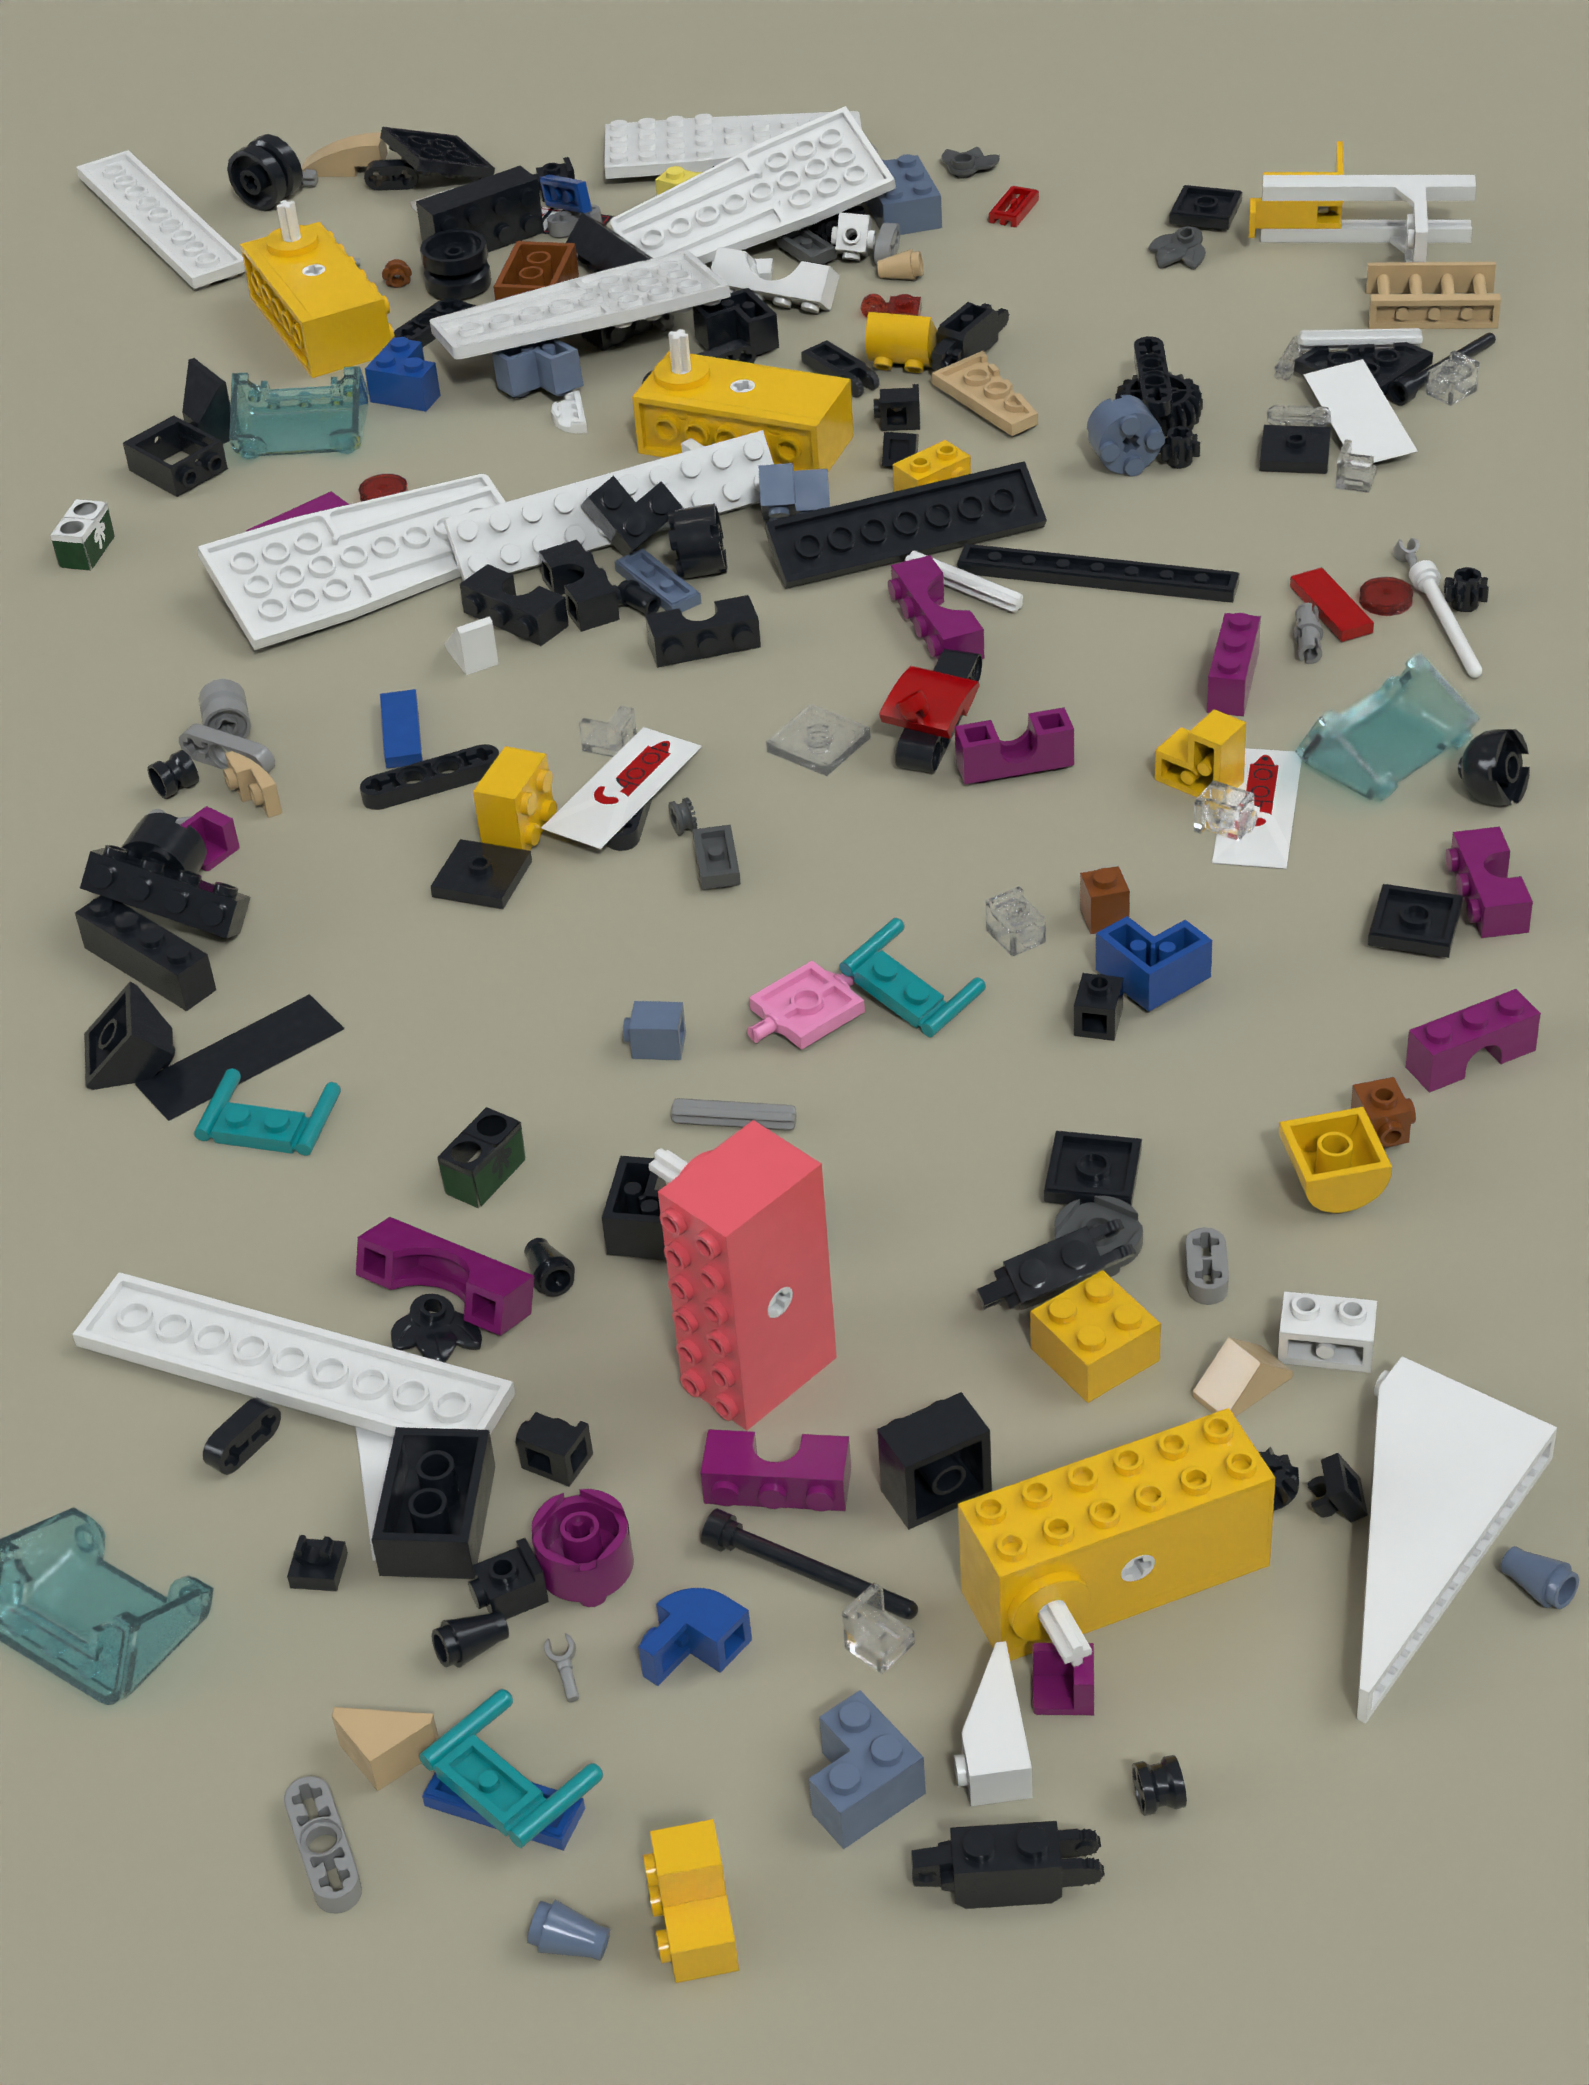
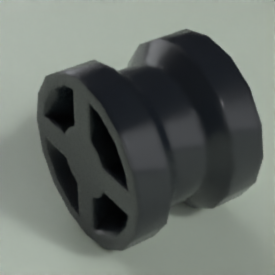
[1132,1755,1187,1816]

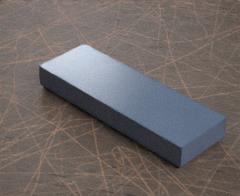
[615,548,702,613]

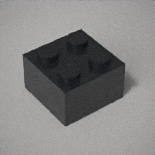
[877,1392,992,1530]

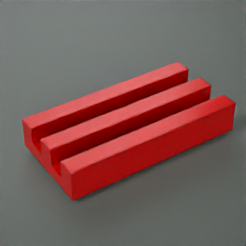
[989,186,1039,228]

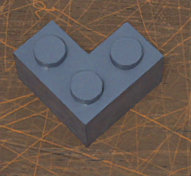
[492,338,584,397]
[758,463,830,521]
[809,1690,926,1849]

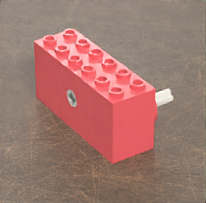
[649,1120,837,1431]

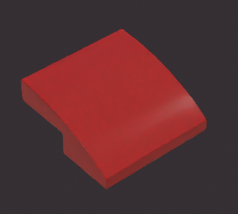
[879,666,980,739]

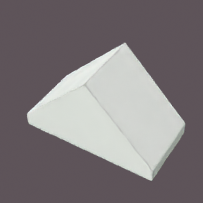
[445,616,499,675]

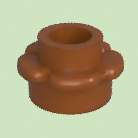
[382,259,412,288]

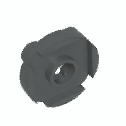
[1054,1196,1143,1277]

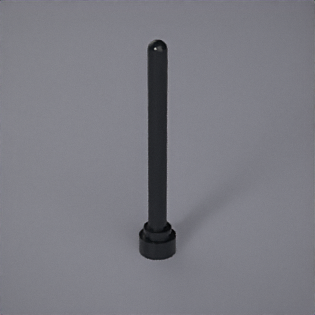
[1387,333,1496,406]
[701,1508,918,1619]

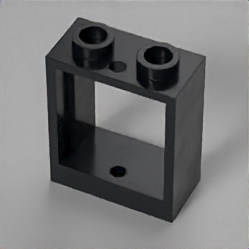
[123,415,228,497]

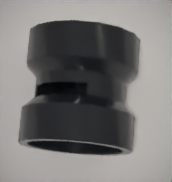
[147,750,199,799]

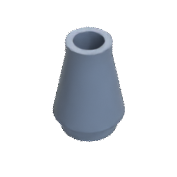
[1501,1546,1579,1609]
[527,1900,611,1961]

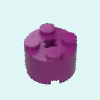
[532,1489,634,1607]

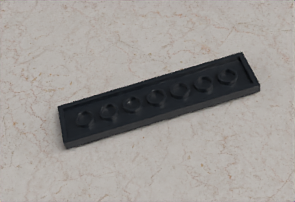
[764,461,1047,589]

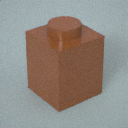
[1080,866,1130,934]

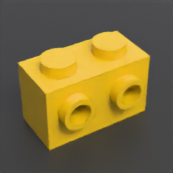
[893,440,971,492]

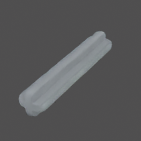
[672,1098,797,1130]

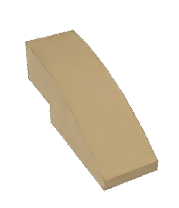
[302,132,388,177]

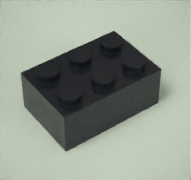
[371,1427,496,1579]

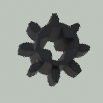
[1159,426,1201,469]
[1444,567,1489,612]

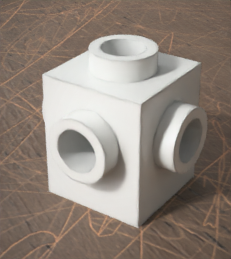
[831,212,876,261]

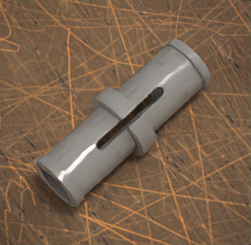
[1294,603,1323,664]

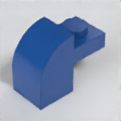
[638,1588,752,1686]

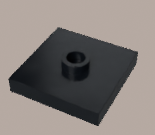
[1169,185,1242,230]
[1259,425,1331,474]
[430,839,532,909]
[1368,884,1463,958]
[1044,1131,1142,1206]

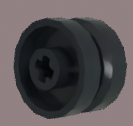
[227,134,303,211]
[420,229,492,300]

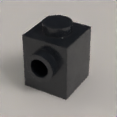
[1074,973,1123,1041]

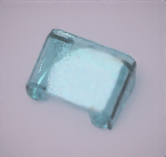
[229,366,368,459]
[1295,652,1480,801]
[0,1507,214,1705]

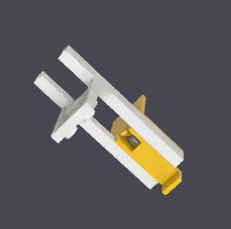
[1249,141,1476,262]

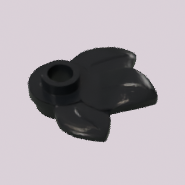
[391,1294,482,1363]

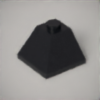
[182,358,237,444]
[84,982,175,1090]

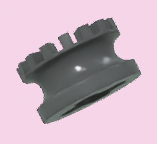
[668,797,698,835]

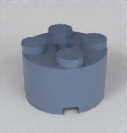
[1087,395,1165,476]

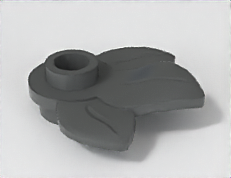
[941,147,1000,178]
[1148,226,1206,270]

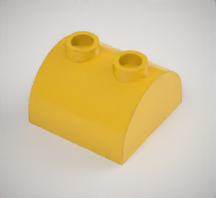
[865,312,937,373]
[1279,1107,1392,1213]

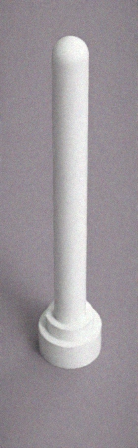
[1409,560,1482,678]

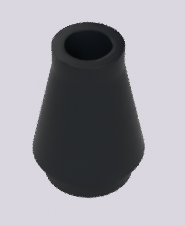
[524,1238,575,1296]
[431,1611,509,1668]

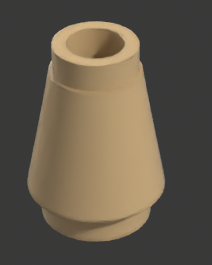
[877,249,924,280]

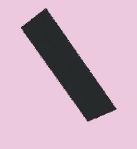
[135,994,345,1121]

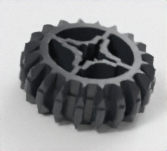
[1115,372,1203,436]

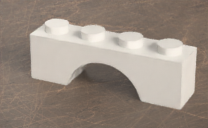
[712,247,840,313]

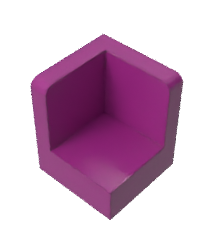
[181,806,240,871]
[1033,1643,1094,1716]

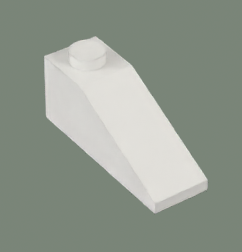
[953,1641,1033,1806]

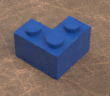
[365,337,441,412]
[1096,916,1212,1012]

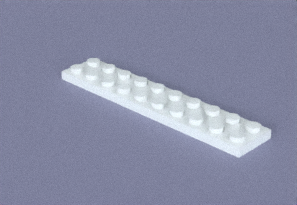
[76,150,245,289]
[444,430,774,581]
[72,1272,515,1437]

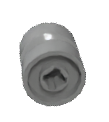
[198,679,251,738]

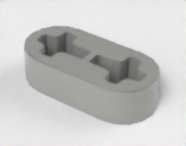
[547,204,602,238]
[874,223,900,265]
[1185,1227,1229,1305]

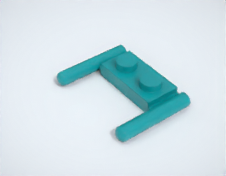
[839,918,986,1037]
[194,1068,341,1156]
[419,1689,603,1848]

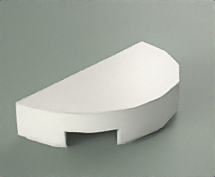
[551,390,588,434]

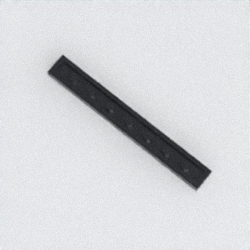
[957,544,1240,603]

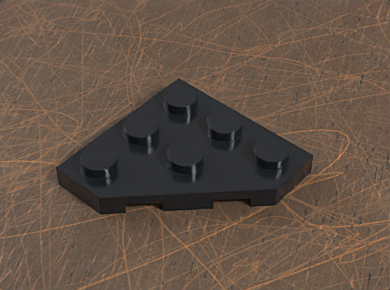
[1294,342,1433,395]

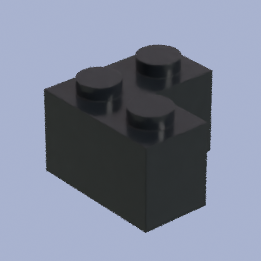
[692,288,779,356]
[580,475,683,557]
[602,1156,666,1260]

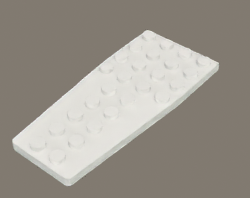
[610,106,896,264]
[605,111,862,179]
[430,250,731,359]
[198,474,505,650]

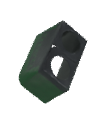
[437,1107,526,1208]

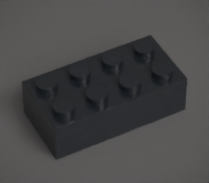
[416,165,544,252]

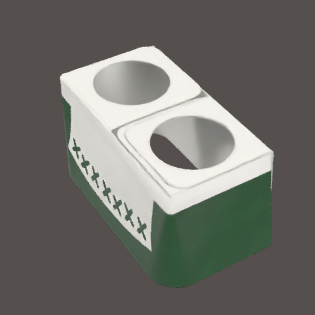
[50,499,115,571]

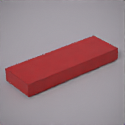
[1290,567,1374,642]

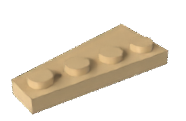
[932,351,1038,436]

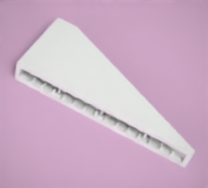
[1357,1356,1557,1724]

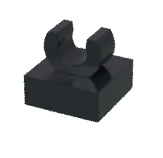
[882,432,919,466]
[1308,1453,1368,1522]
[287,1535,348,1592]

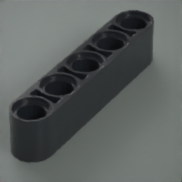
[896,649,982,773]

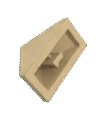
[1193,1337,1293,1417]
[332,1707,439,1791]

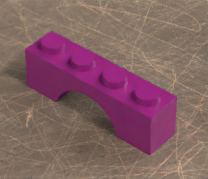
[888,555,985,660]
[356,1217,534,1336]

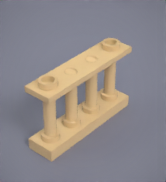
[1366,262,1501,329]

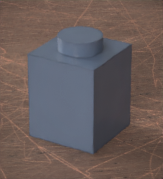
[623,1001,686,1060]

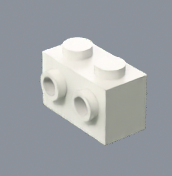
[1278,1291,1377,1373]

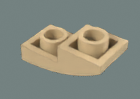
[223,751,282,818]

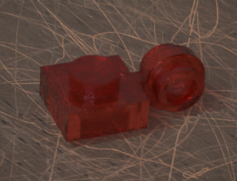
[861,294,922,317]

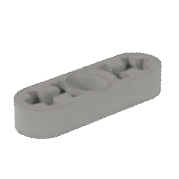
[179,724,275,773]
[284,1776,362,1914]

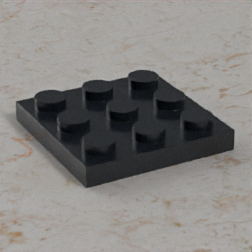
[380,127,495,181]

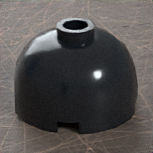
[1458,729,1530,806]

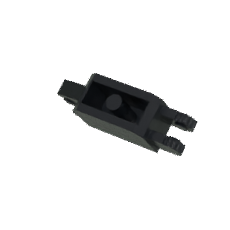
[931,302,1010,370]
[976,1219,1136,1310]
[911,1821,1105,1909]

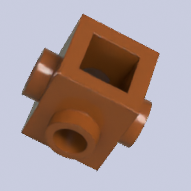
[1351,1077,1416,1148]

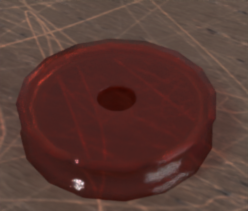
[358,474,408,502]
[1359,577,1413,616]

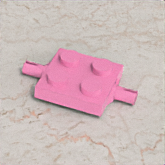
[747,961,865,1050]

